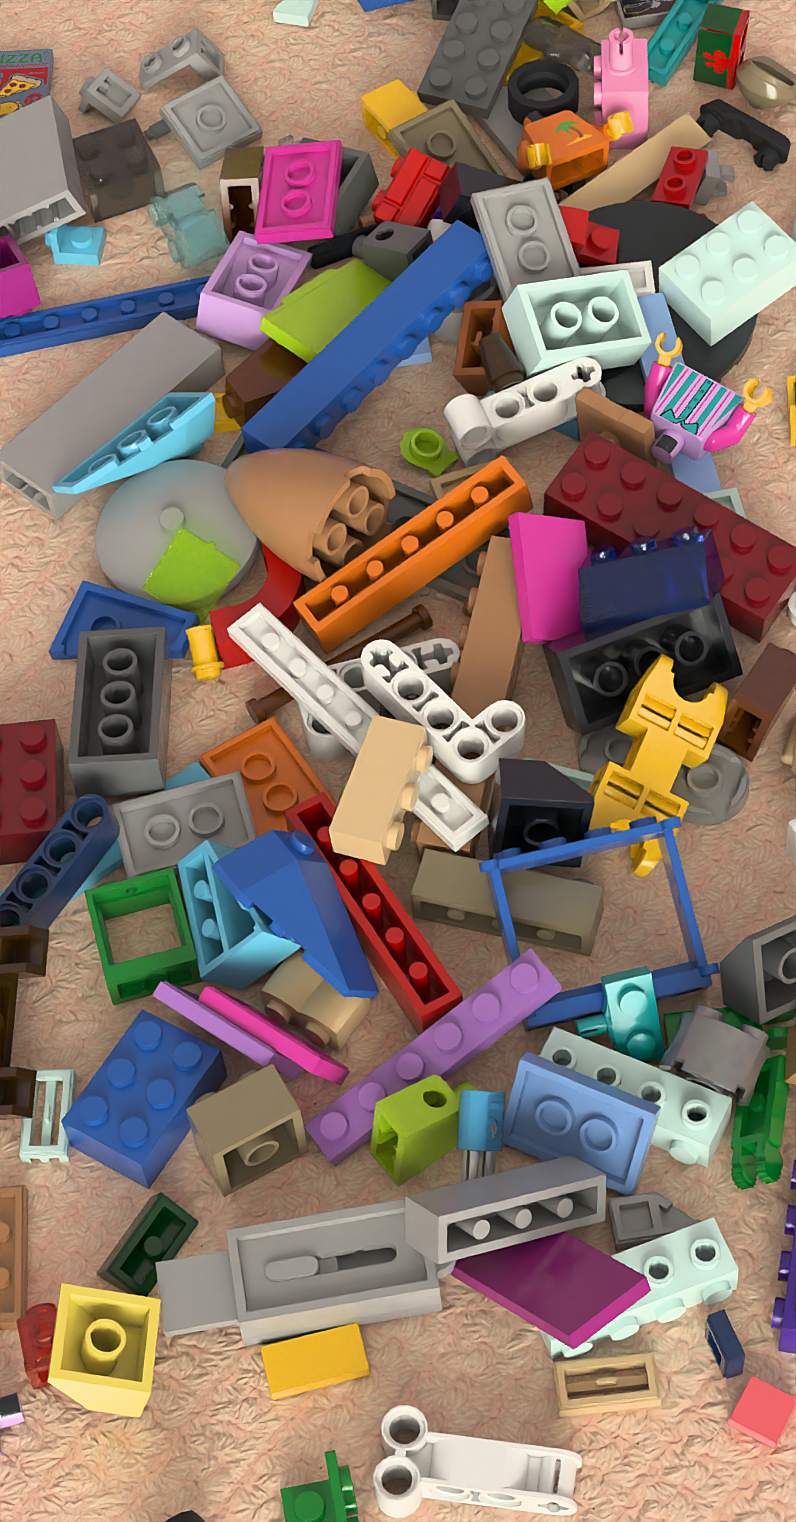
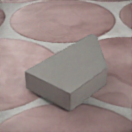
[607,1192,702,1251]

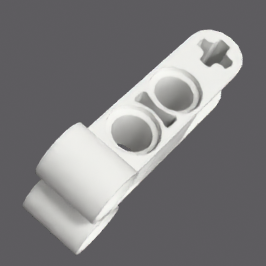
[444,357,606,468]
[373,1405,583,1518]

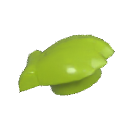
[399,427,459,478]

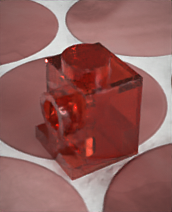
[16,1303,57,1390]

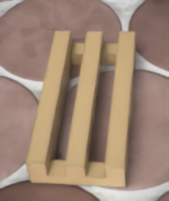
[553,1351,661,1417]

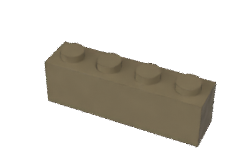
[410,848,604,956]

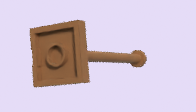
[462,386,657,619]

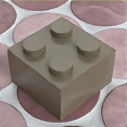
[186,1064,309,1197]

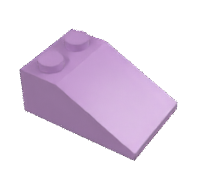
[195,230,313,351]

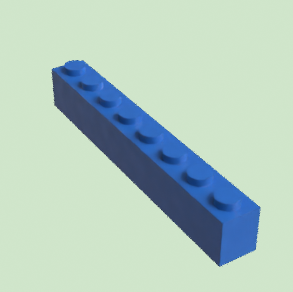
[241,219,494,454]

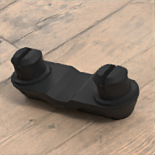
[696,99,791,171]

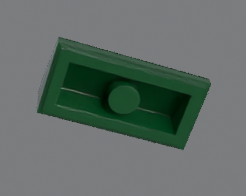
[97,1192,199,1297]

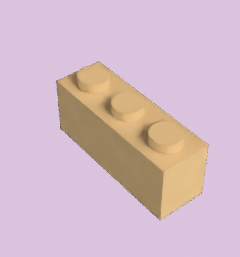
[329,714,433,865]

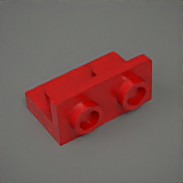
[651,146,708,209]

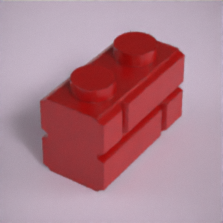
[372,148,451,229]

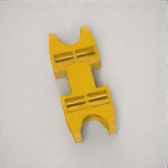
[587,654,728,879]

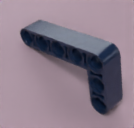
[0,794,120,930]

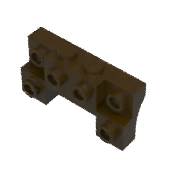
[0,925,50,1120]

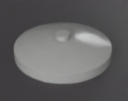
[95,460,261,611]

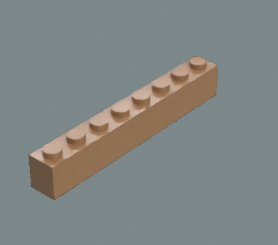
[411,535,525,861]

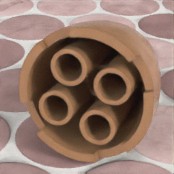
[225,448,396,584]

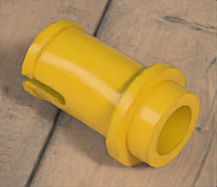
[185,625,224,681]

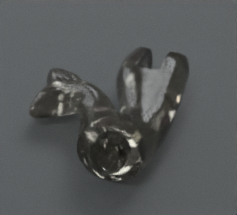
[522,15,601,82]

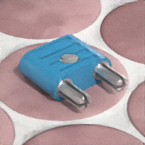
[457,1090,506,1182]

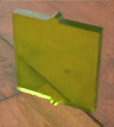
[142,526,241,626]

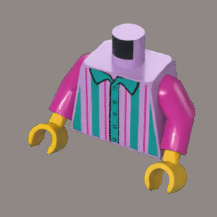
[644,332,772,464]

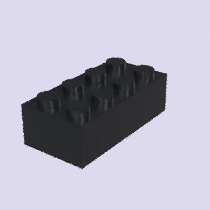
[542,585,743,736]

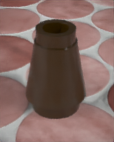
[478,333,526,394]

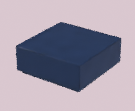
[705,1309,745,1379]

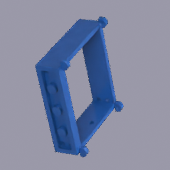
[479,816,720,1032]

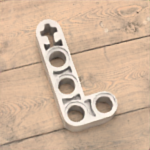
[296,638,460,761]
[361,640,526,784]

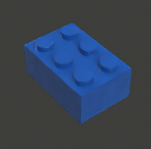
[61,1009,228,1189]

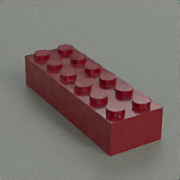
[543,430,796,643]

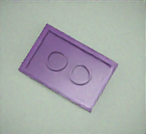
[152,981,303,1080]

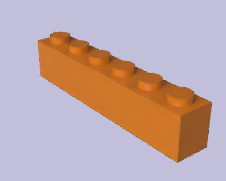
[293,455,534,654]

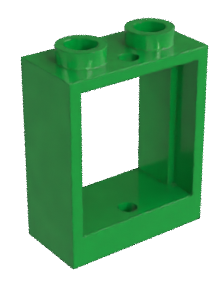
[84,867,203,1005]

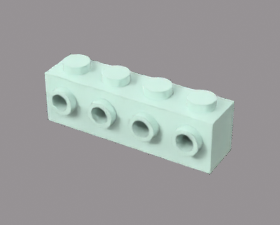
[539,1027,732,1168]
[538,1217,739,1360]

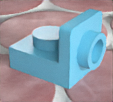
[45,223,106,266]

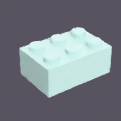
[659,201,796,346]
[501,270,652,381]

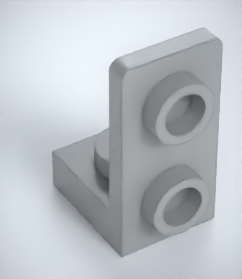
[140,28,225,90]

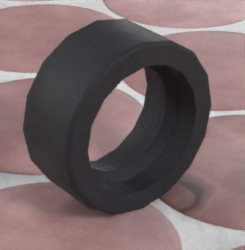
[508,59,579,125]

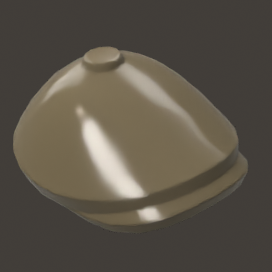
[736,56,796,109]

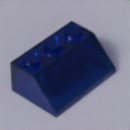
[578,526,725,632]

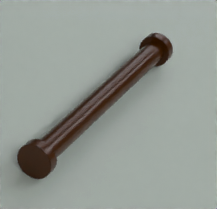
[245,604,433,725]

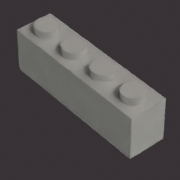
[405,1155,606,1265]

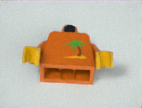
[517,110,634,191]

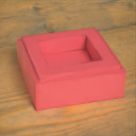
[729,1376,796,1449]

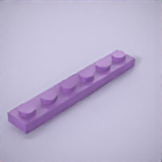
[304,948,563,1167]

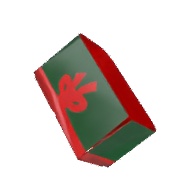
[693,2,750,90]

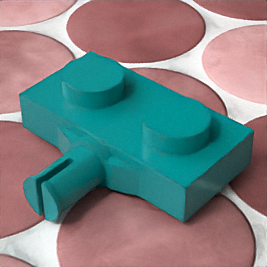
[575,966,665,1063]

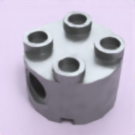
[659,1004,771,1106]

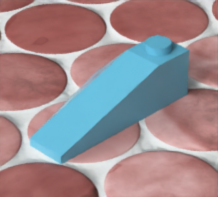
[52,392,215,494]

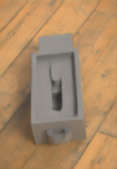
[155,1198,457,1346]

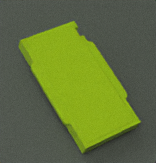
[259,258,392,364]

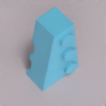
[177,840,301,991]

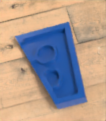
[49,581,200,660]

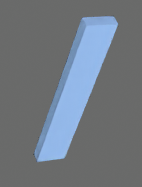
[637,292,722,494]

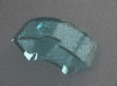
[147,182,230,268]

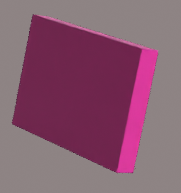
[254,140,343,245]
[508,512,597,644]
[198,986,350,1086]

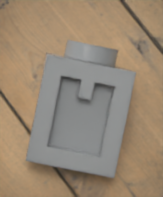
[78,68,142,125]

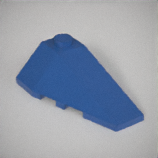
[212,830,379,998]

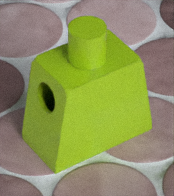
[370,1074,475,1187]

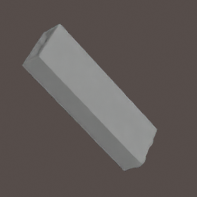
[0,312,225,520]

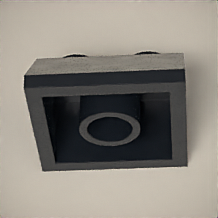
[487,758,595,868]

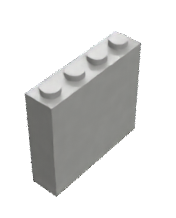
[0,95,86,245]

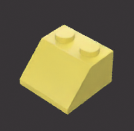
[47,1283,161,1418]

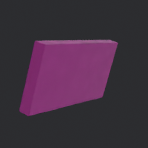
[451,1231,651,1350]

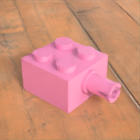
[594,28,648,149]

